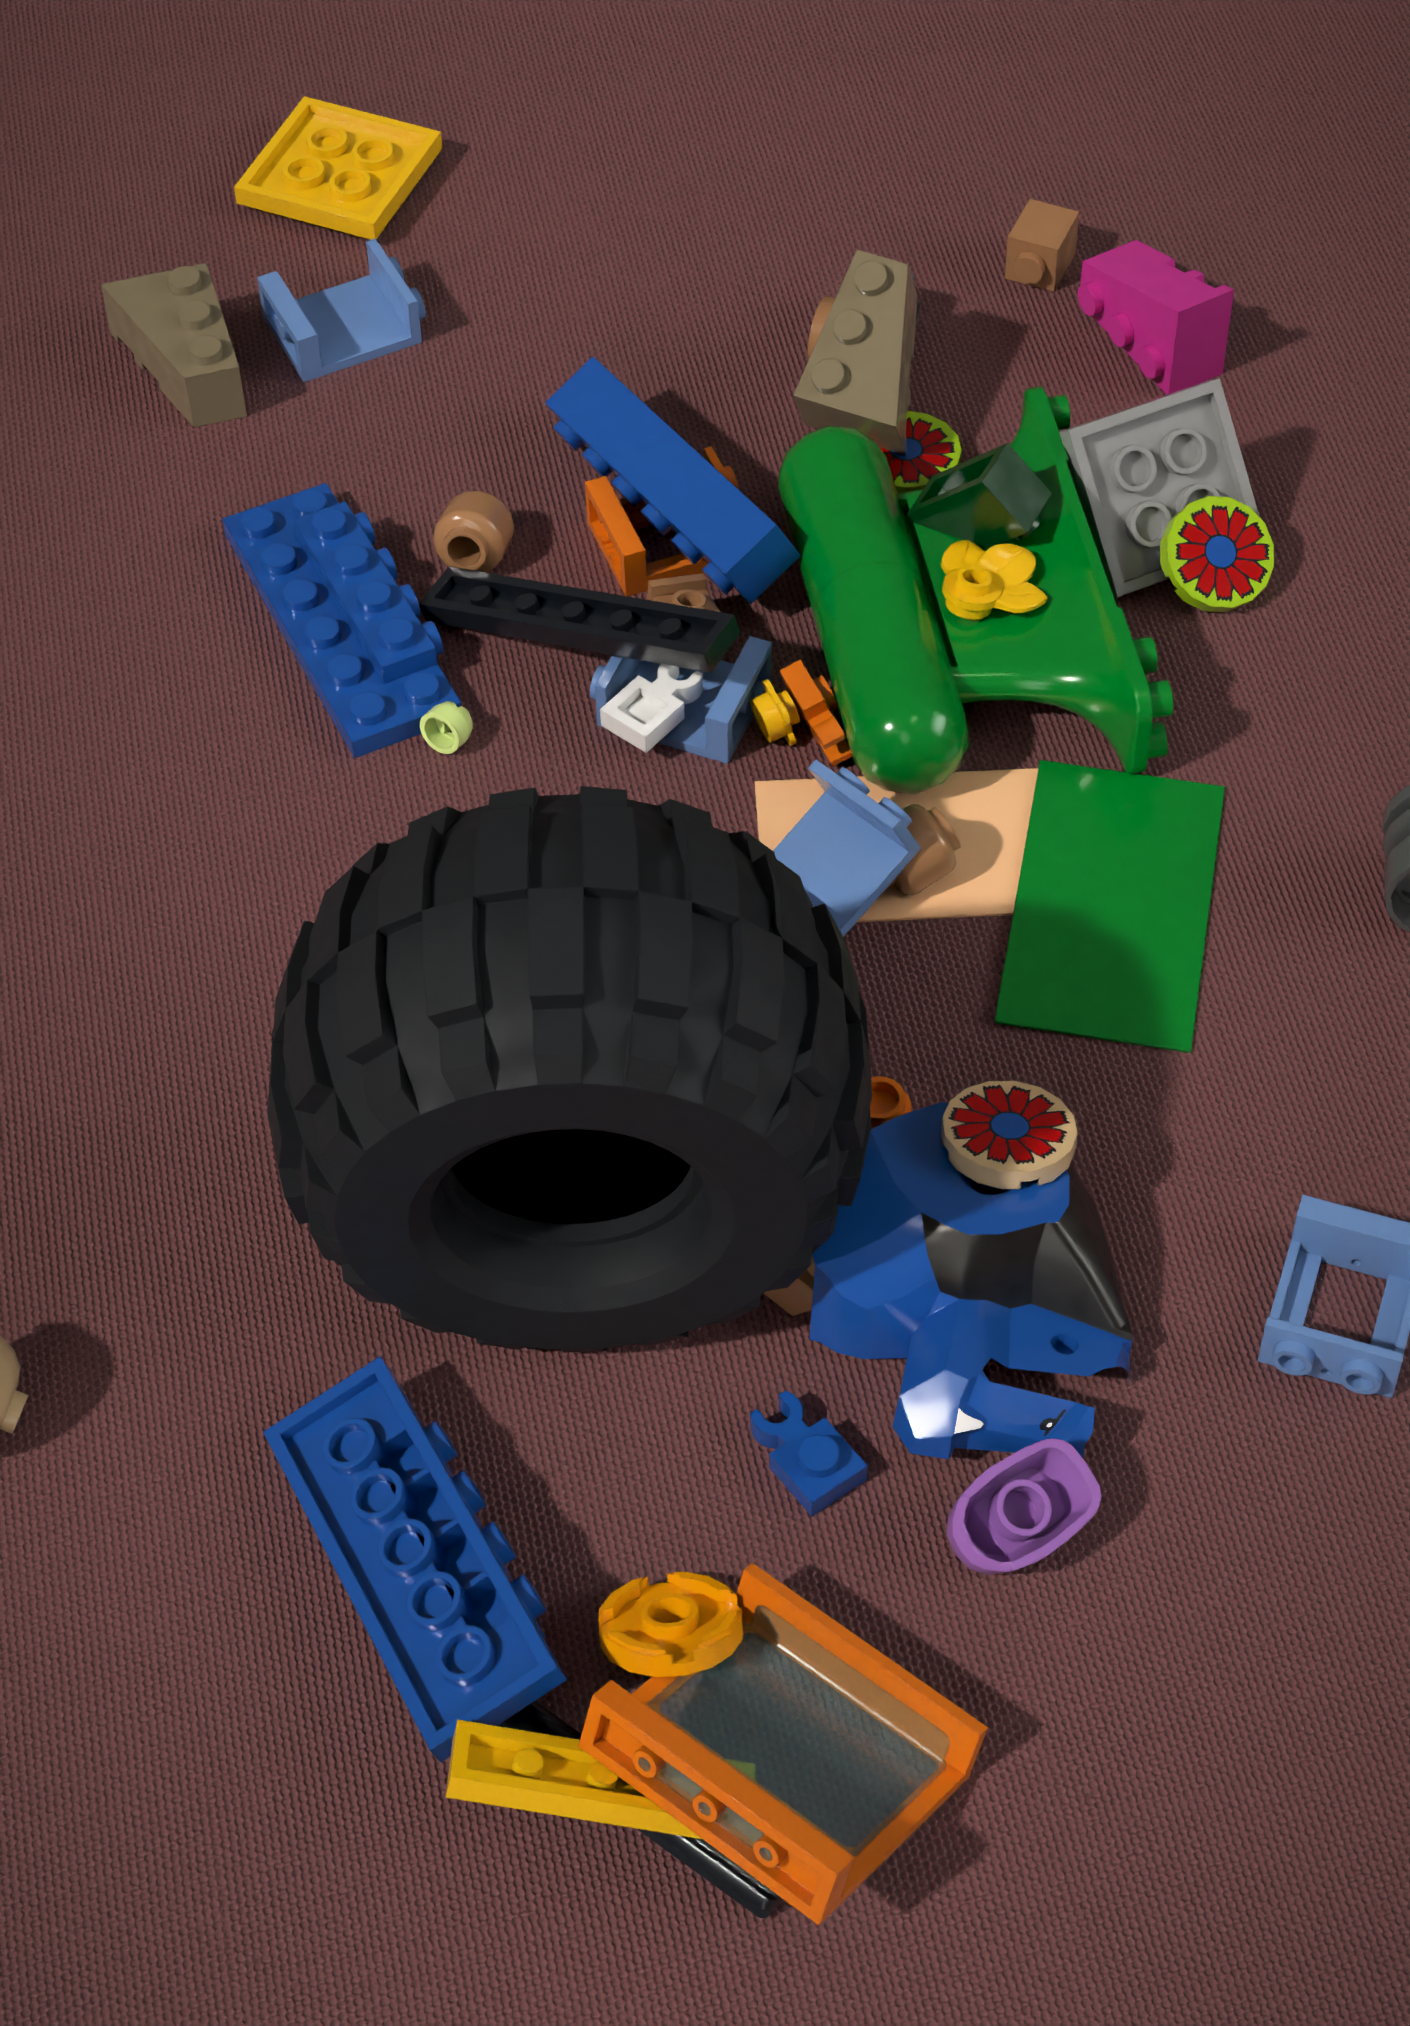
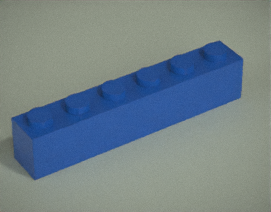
[545,356,801,604]

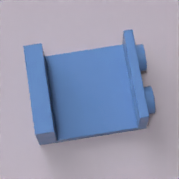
[257,238,426,382]
[590,636,772,764]
[773,759,921,937]

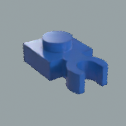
[750,1390,868,1516]

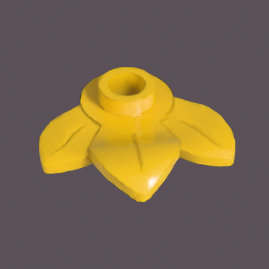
[941,540,1048,620]

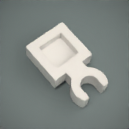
[600,664,703,753]

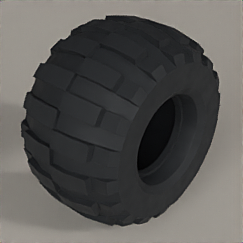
[267,786,872,1353]

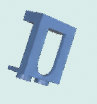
[1258,1195,1410,1398]

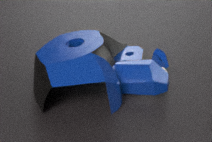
[809,1102,1132,1459]

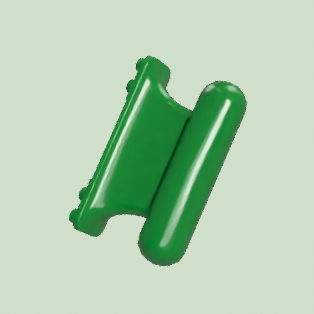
[778,386,1173,794]

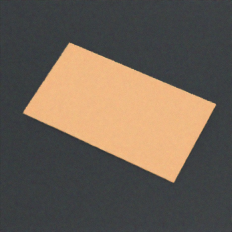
[754,766,1089,922]

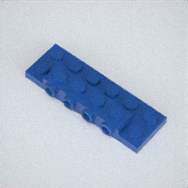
[222,483,462,758]
[263,1356,567,1762]

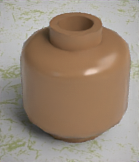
[433,491,514,573]
[885,804,961,896]

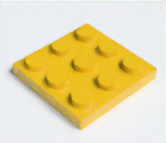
[234,96,443,240]

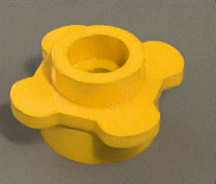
[750,679,800,746]

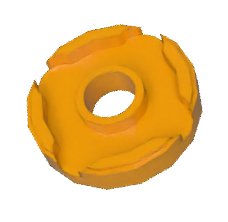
[598,1571,743,1677]

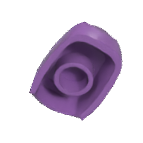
[946,1438,1102,1575]

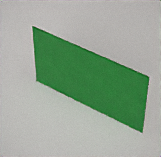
[994,760,1225,1053]

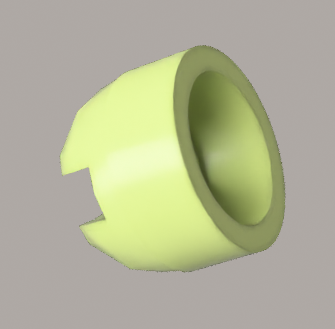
[420,701,473,754]

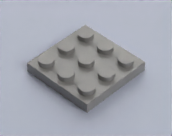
[1059,378,1259,597]

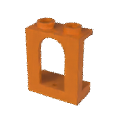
[585,446,739,597]

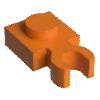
[779,660,852,767]

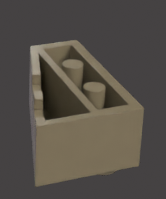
[793,249,918,455]
[101,263,247,427]

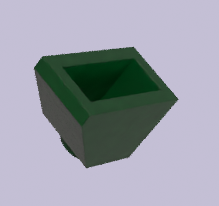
[907,443,1052,548]

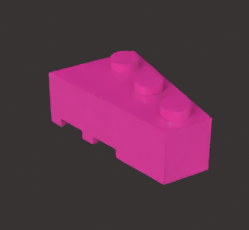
[1077,240,1234,395]

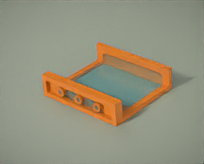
[578,1563,988,1925]

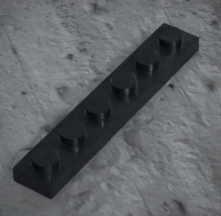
[419,566,741,673]

